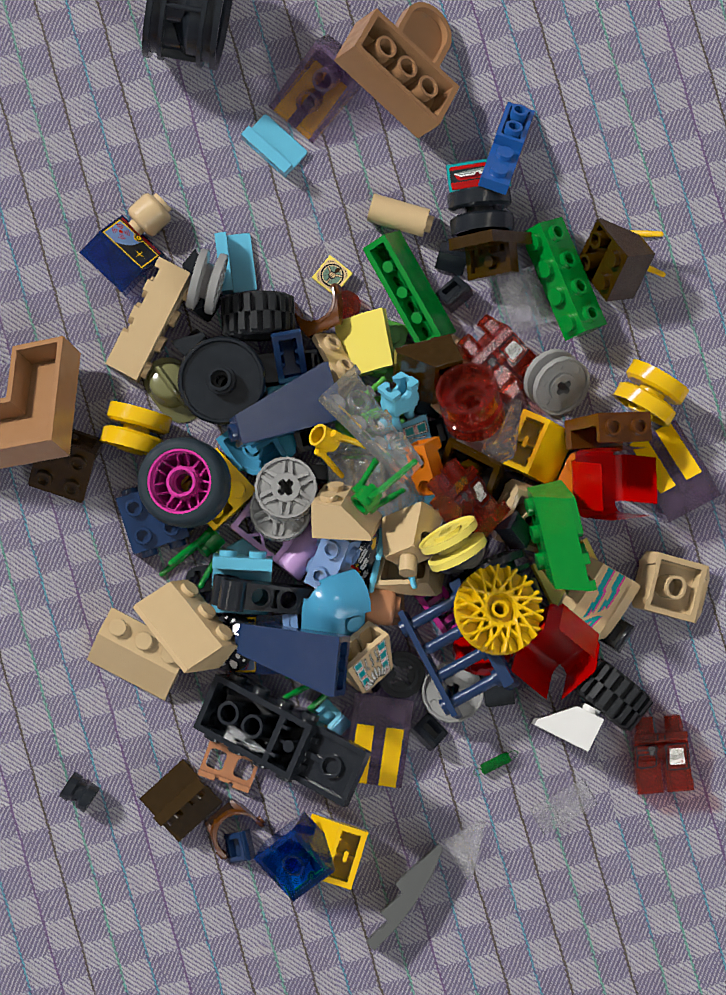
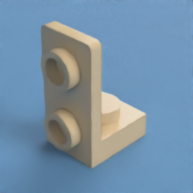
[312,333,361,401]

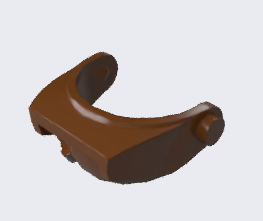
[294,283,344,338]
[204,799,266,860]

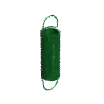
[473,750,518,776]

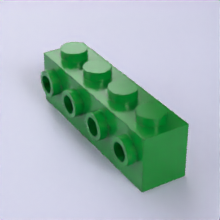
[524,217,607,341]
[363,230,457,343]

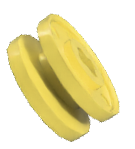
[419,515,487,572]

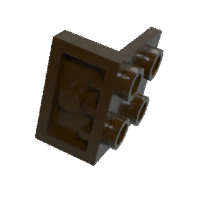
[28,429,103,503]

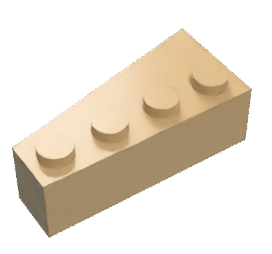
[105,256,192,383]

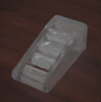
[481,399,522,463]

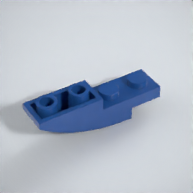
[478,102,535,195]

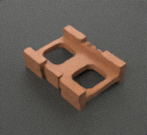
[197,740,258,793]

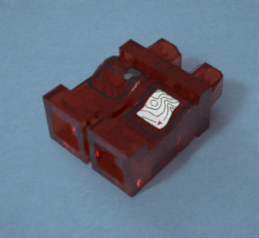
[457,314,537,405]
[426,458,511,537]
[631,714,694,795]

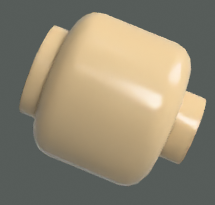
[128,193,172,236]

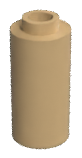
[367,193,434,237]

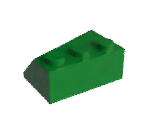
[524,480,597,591]

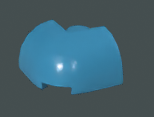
[216,430,297,475]
[301,569,371,635]

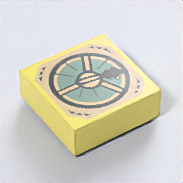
[312,255,353,294]

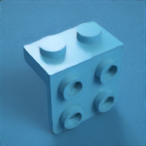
[211,549,273,615]

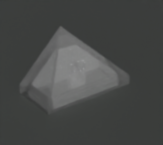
[443,820,486,881]

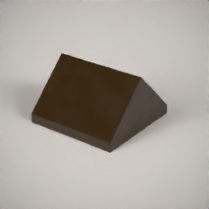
[441,437,505,511]

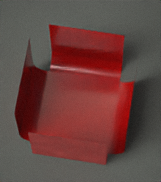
[571,445,657,521]
[510,603,600,700]

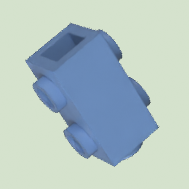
[304,538,361,589]

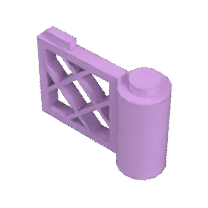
[230,501,318,581]

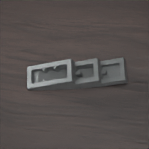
[366,843,443,951]

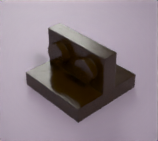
[448,229,532,281]
[139,758,223,842]

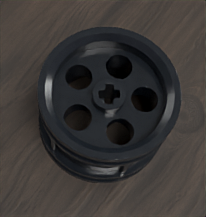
[142,0,233,70]

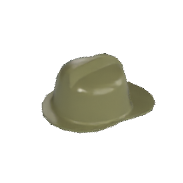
[144,357,196,423]

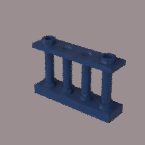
[398,578,520,719]

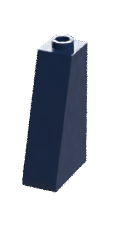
[227,361,344,448]
[235,622,351,697]

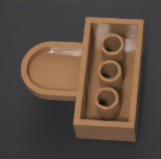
[334,2,460,138]

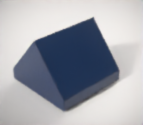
[224,829,256,863]

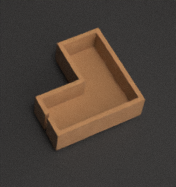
[0,336,81,469]

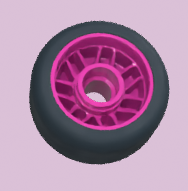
[137,437,231,528]

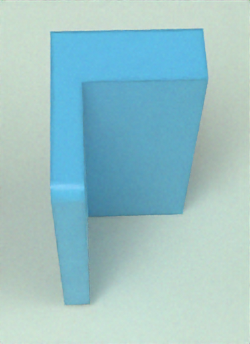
[241,114,307,178]
[214,232,257,295]

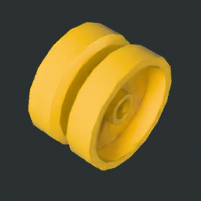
[613,359,689,427]
[99,401,173,456]

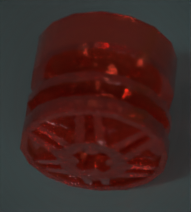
[436,362,505,442]

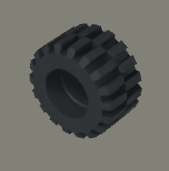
[221,291,295,341]
[574,658,653,732]

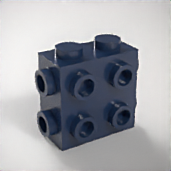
[116,487,195,559]

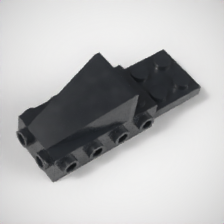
[193,671,372,807]

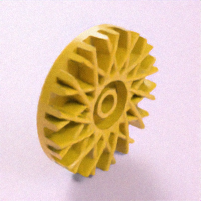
[454,564,544,656]

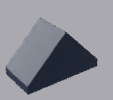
[271,329,307,384]

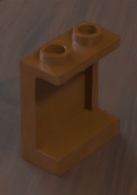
[564,411,652,450]

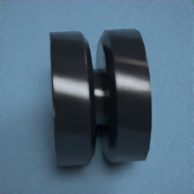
[447,186,515,238]

